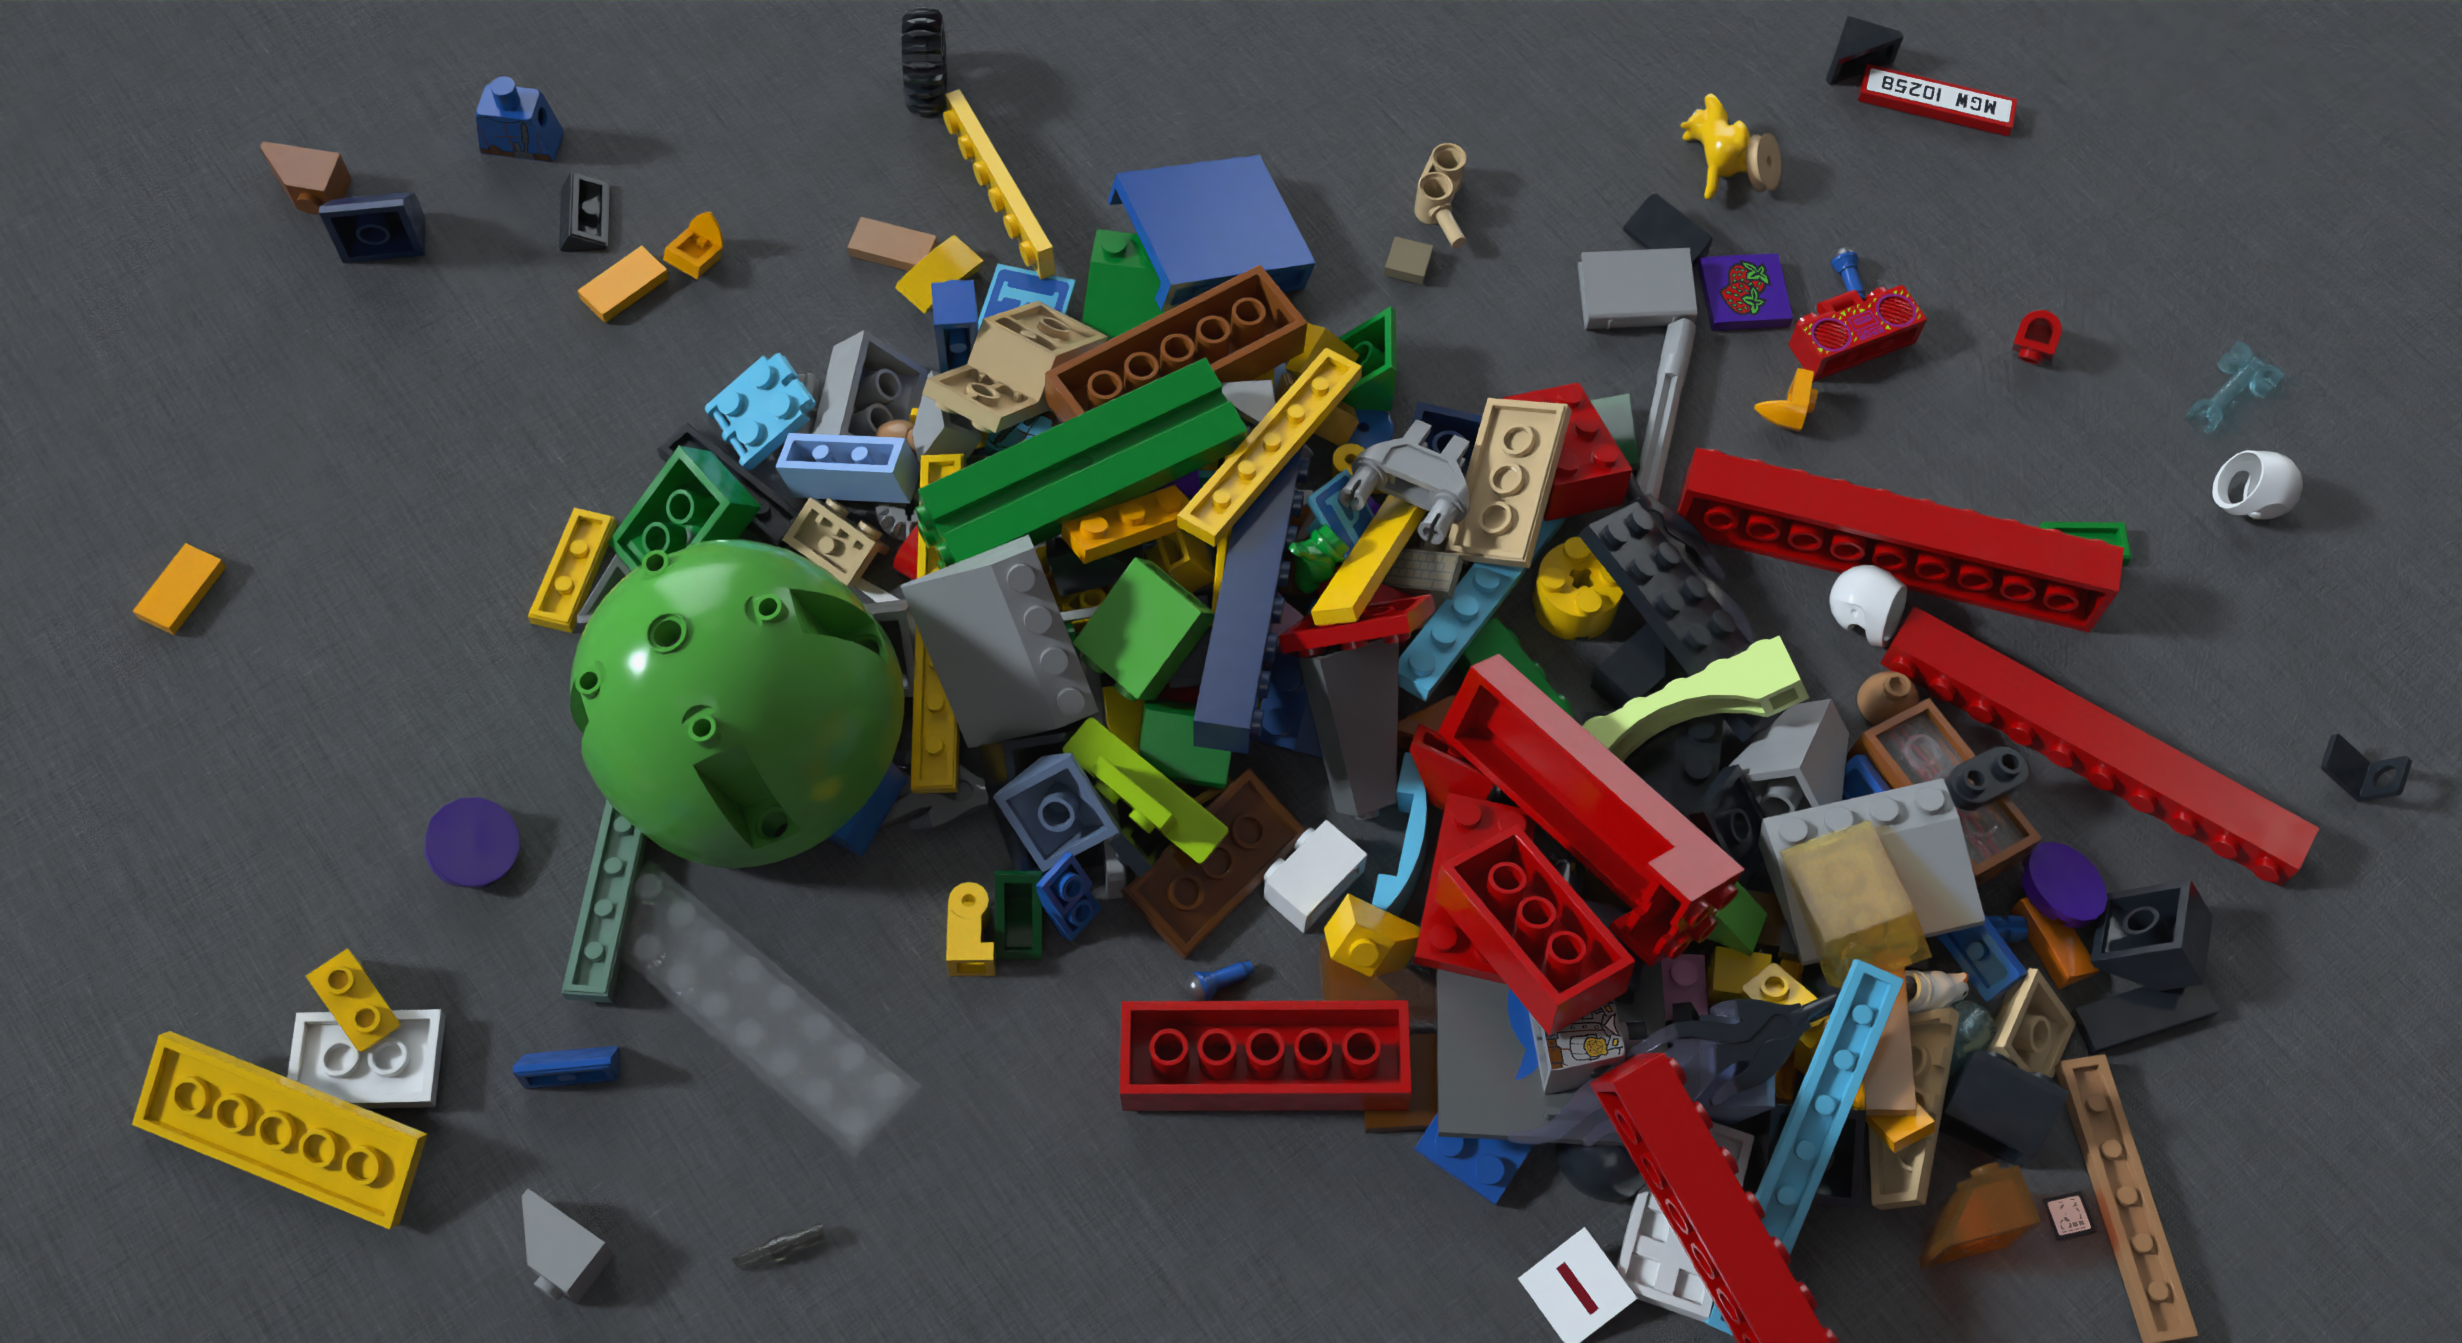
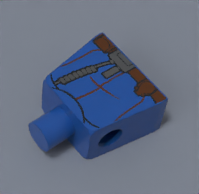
[476,76,564,163]

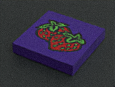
[1698,253,1793,331]

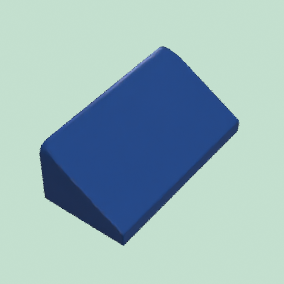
[513,1046,620,1089]

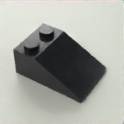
[980,731,1103,875]

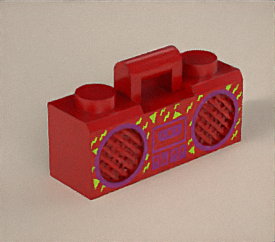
[1788,285,1927,382]

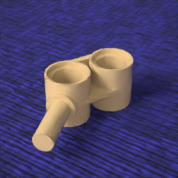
[1414,143,1466,248]

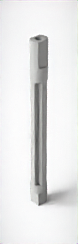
[1636,318,1696,501]

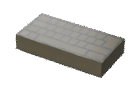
[1381,549,1463,600]

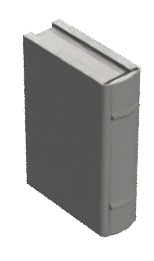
[1578,248,1697,330]

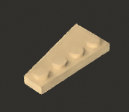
[1868,1007,1960,1210]

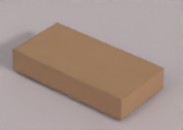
[847,217,938,271]

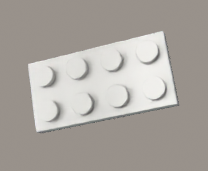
[1616,1122,1755,1322]

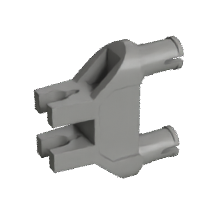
[1339,419,1470,544]

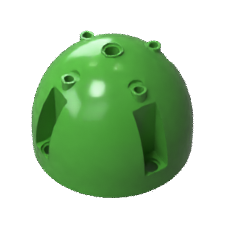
[570,539,904,868]

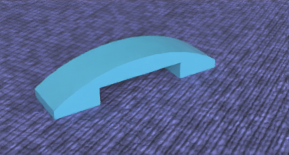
[1372,752,1428,917]

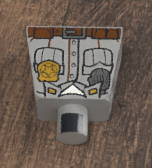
[1529,1000,1648,1094]

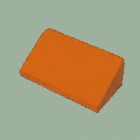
[2011,897,2100,990]

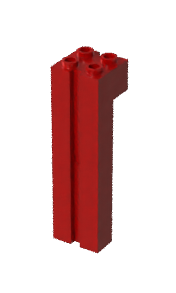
[1438,654,1745,967]

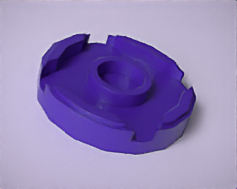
[424,797,520,889]
[2021,842,2108,928]

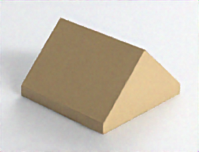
[1981,968,2076,1078]

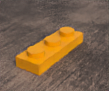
[1061,485,1190,564]

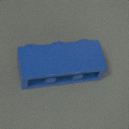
[931,280,979,373]

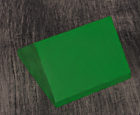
[1339,306,1397,411]
[1138,698,1231,789]

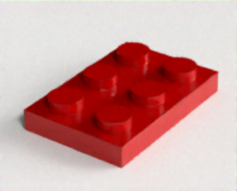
[1278,594,1436,657]

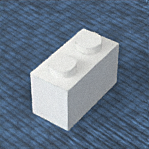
[1263,820,1367,933]

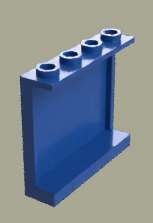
[1108,155,1316,312]

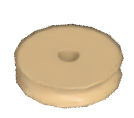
[1746,132,1782,193]

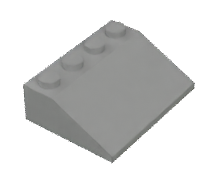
[900,535,1099,748]
[1758,778,1985,966]

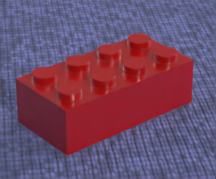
[1435,824,1636,1036]

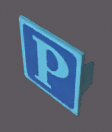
[978,264,1076,329]
[1306,469,1374,563]

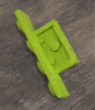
[1063,717,1229,864]

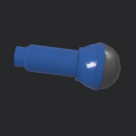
[1831,247,1865,301]
[1185,961,1254,1001]

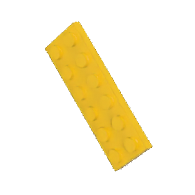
[132,1031,427,1230]

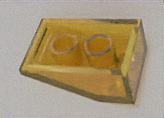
[1779,820,1932,989]

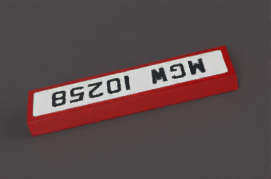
[1858,64,2017,136]

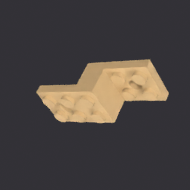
[922,301,1108,433]

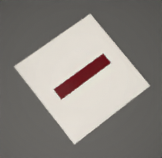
[1518,1227,1638,1343]

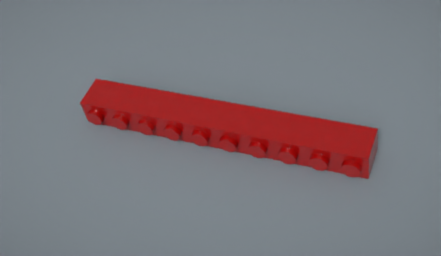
[1880,606,2320,887]

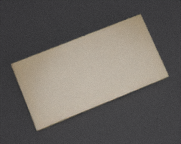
[1444,398,1572,568]

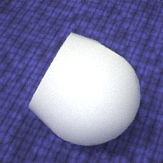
[2212,450,2303,520]
[1829,565,1907,647]

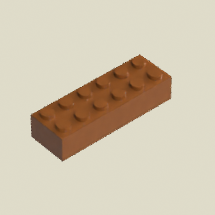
[1045,265,1308,423]

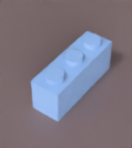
[776,433,920,503]

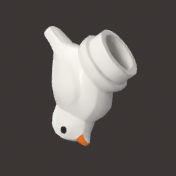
[1905,970,1969,1014]

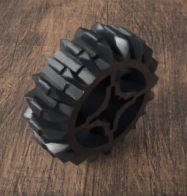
[901,7,947,115]

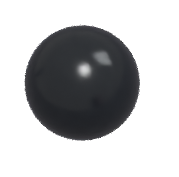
[1555,1143,1647,1202]

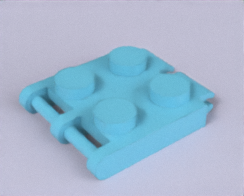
[705,353,816,471]

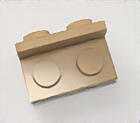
[782,497,890,588]

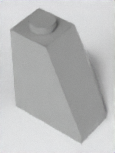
[1729,699,1849,818]

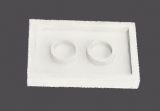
[287,1009,446,1109]

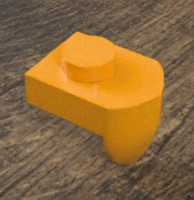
[663,212,723,279]
[1754,368,1818,432]

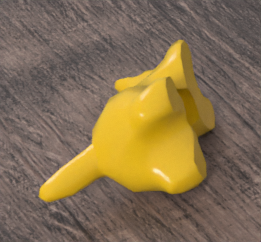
[1680,93,1750,200]

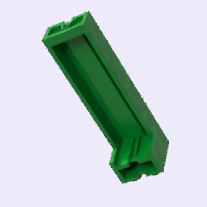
[915,357,1248,570]

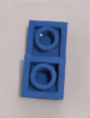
[1036,852,1102,941]

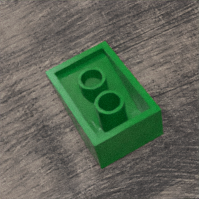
[1082,229,1169,342]
[607,446,761,571]

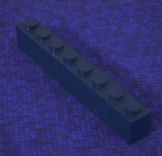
[1193,445,1310,754]

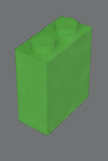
[1072,557,1215,702]

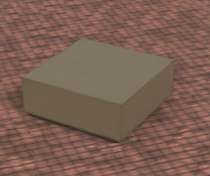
[1384,236,1433,285]

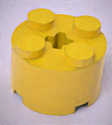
[1532,537,1623,640]

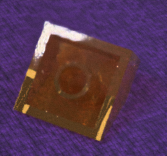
[1918,1163,2041,1270]

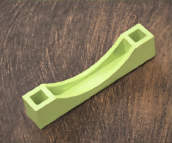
[1582,635,1809,762]

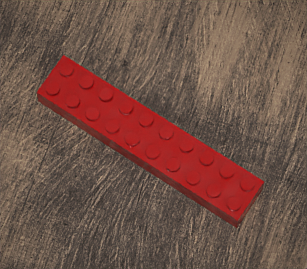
[1675,447,2124,633]

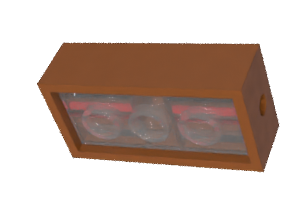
[1846,698,2042,887]

